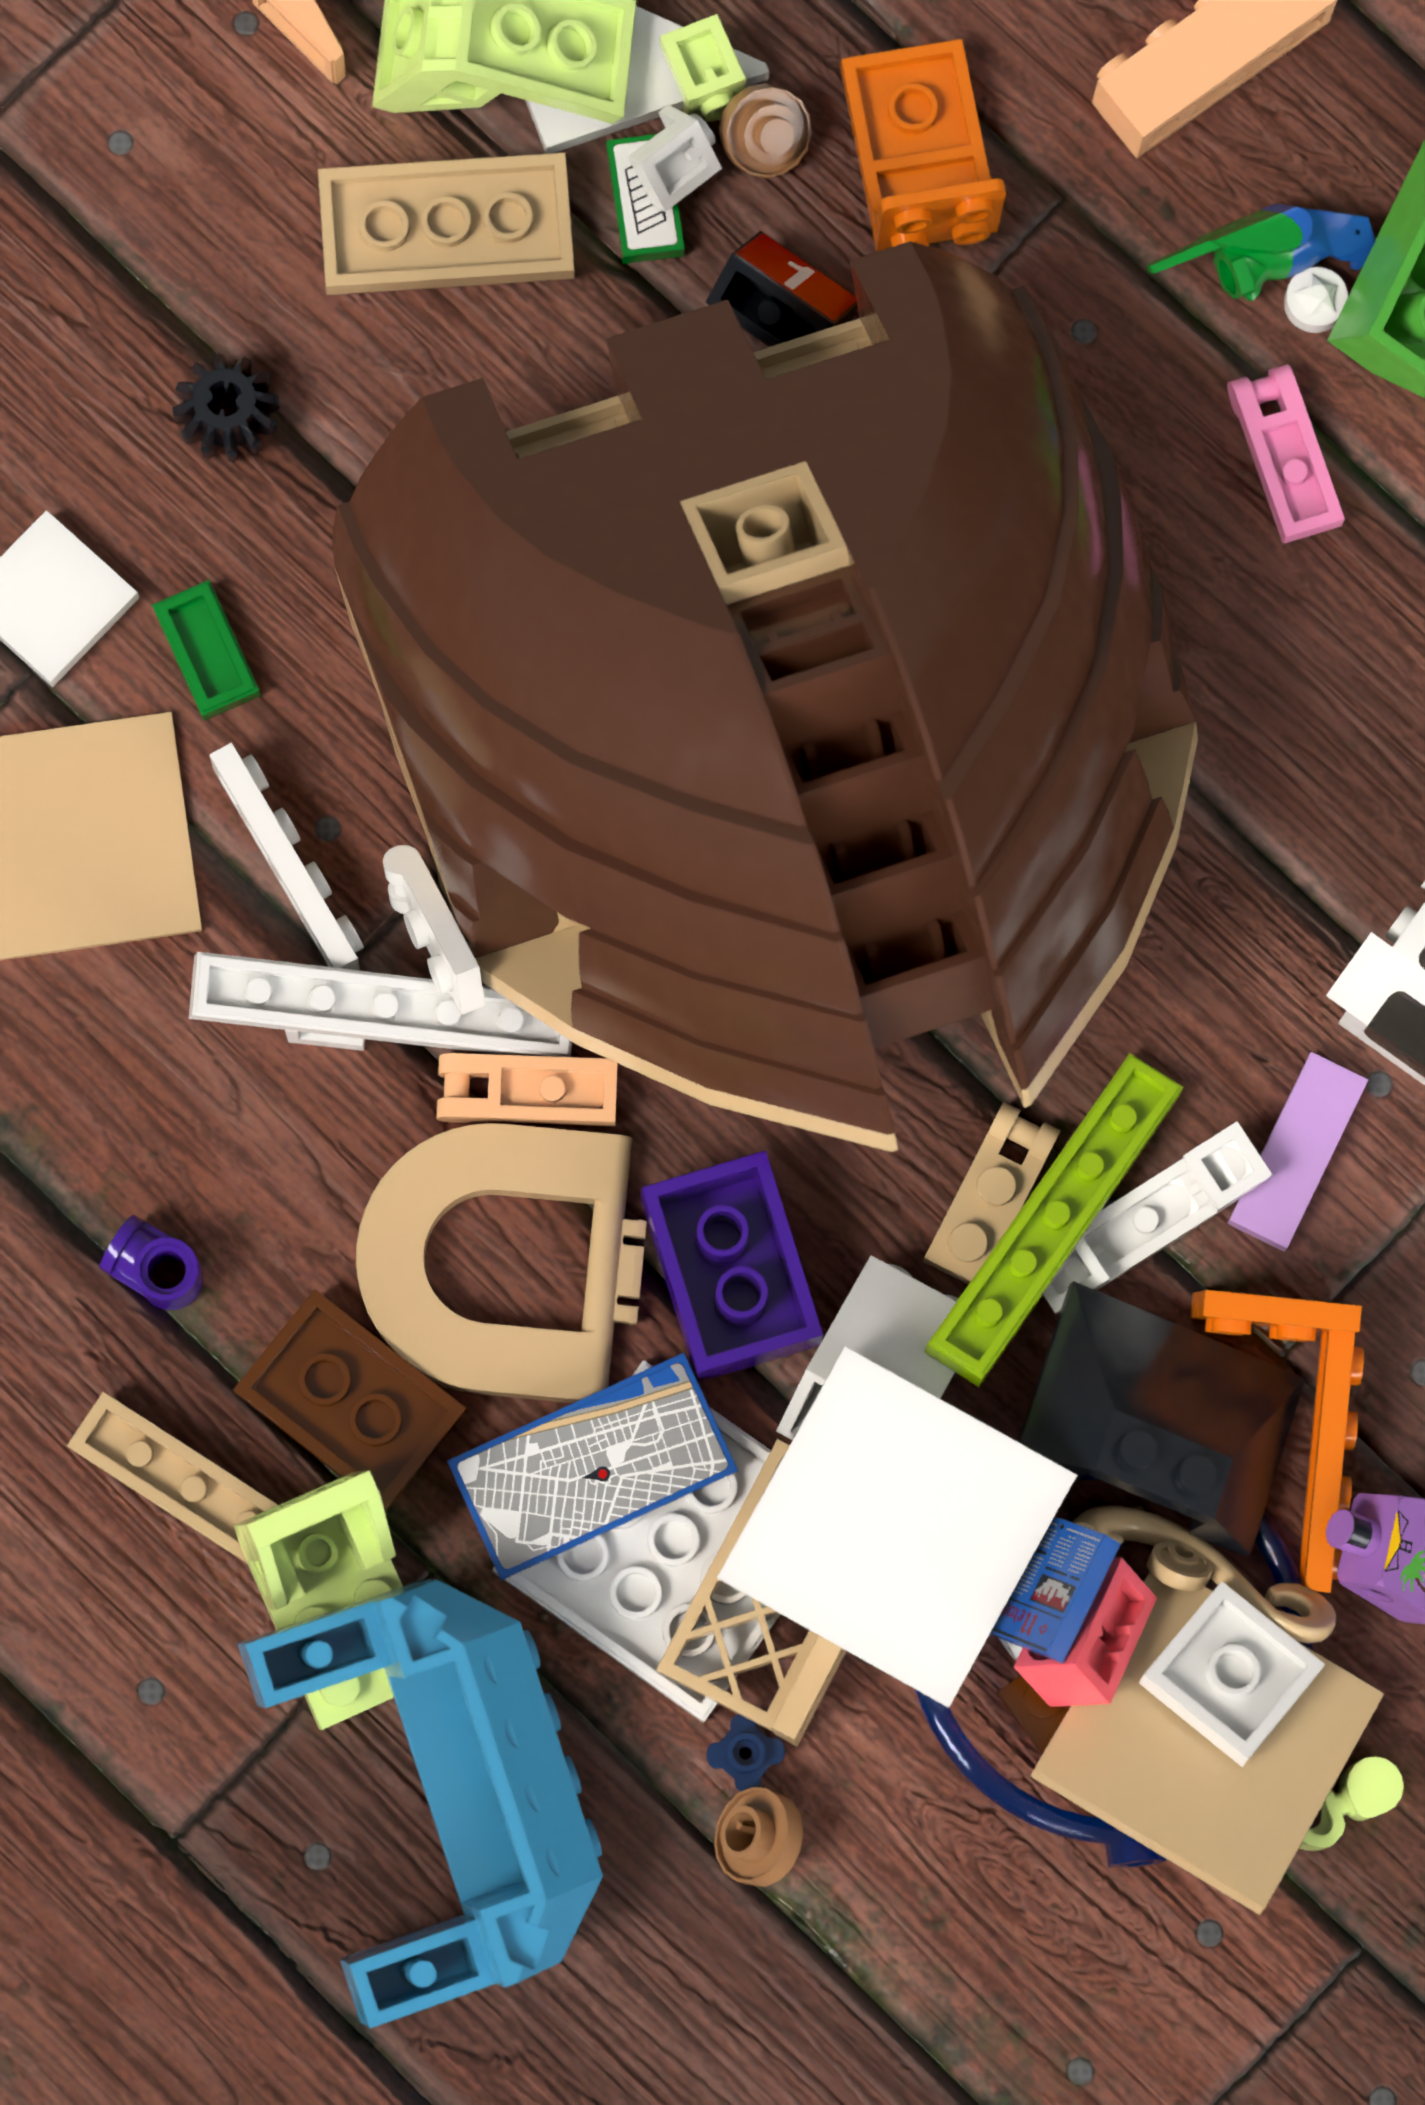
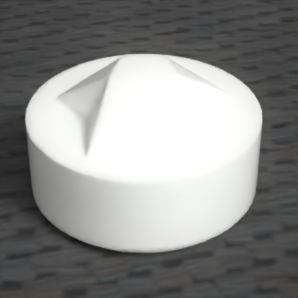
[1284,267,1348,333]

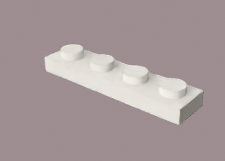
[209,742,364,971]

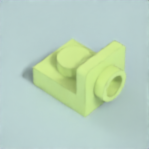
[660,14,746,122]

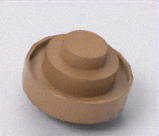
[719,83,812,178]
[714,1787,803,1887]

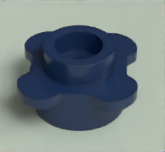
[706,1715,785,1792]

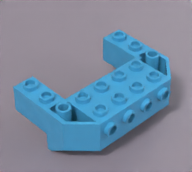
[237,1580,603,2028]

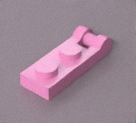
[1227,364,1345,544]

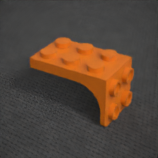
[840,39,1006,252]

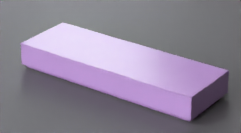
[1227,1052,1368,1252]

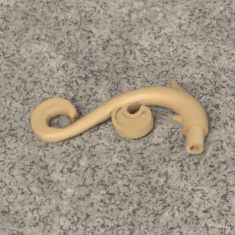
[1072,1505,1336,1643]

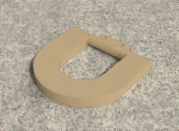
[356,1123,647,1403]

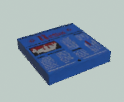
[989,1516,1121,1664]

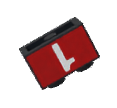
[705,231,858,347]

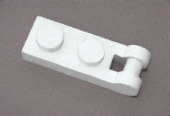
[383,845,486,1015]

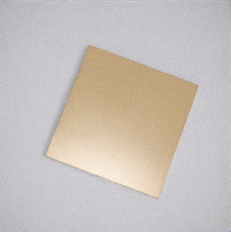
[0,712,202,961]

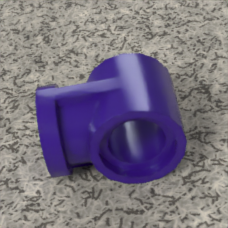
[99,1215,203,1310]

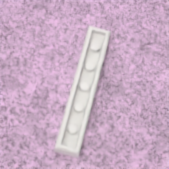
[189,952,572,1057]

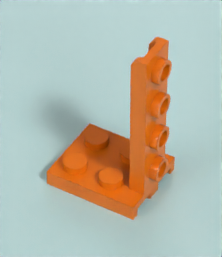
[1190,1290,1364,1593]

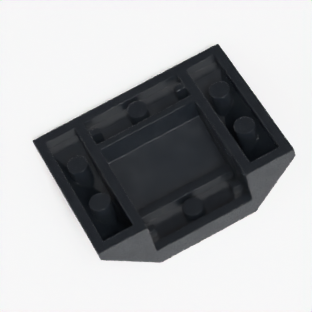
[1017,1281,1306,1557]

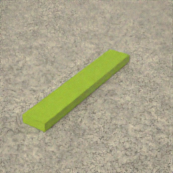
[924,1053,1183,1387]

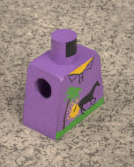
[1326,1493,1425,1624]

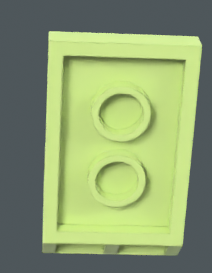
[372,0,636,124]
[234,1470,403,1730]

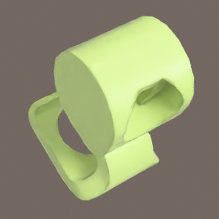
[1299,1756,1404,1851]

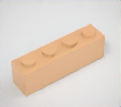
[1092,0,1337,159]

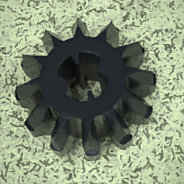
[172,353,280,463]

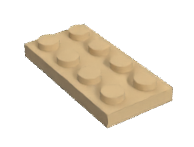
[318,153,574,295]

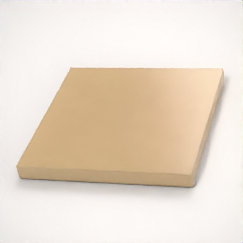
[1030,1572,1384,1915]

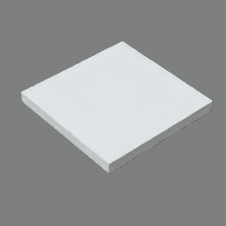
[717,1346,1077,1708]
[492,1360,781,1723]

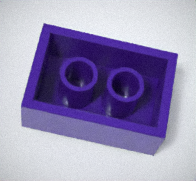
[641,1151,823,1383]

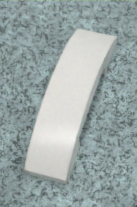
[1043,1121,1272,1314]

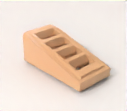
[252,0,346,84]

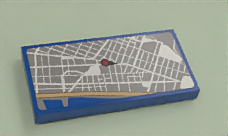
[447,1353,738,1581]

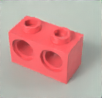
[1014,1557,1157,1707]

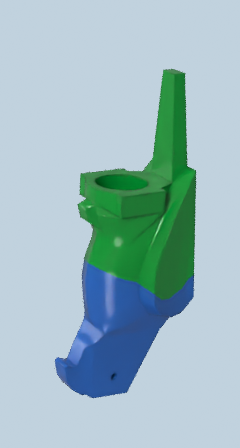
[1146,203,1375,301]

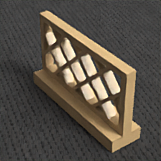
[656,1439,847,1746]

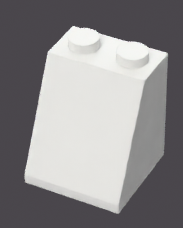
[776,1255,958,1440]

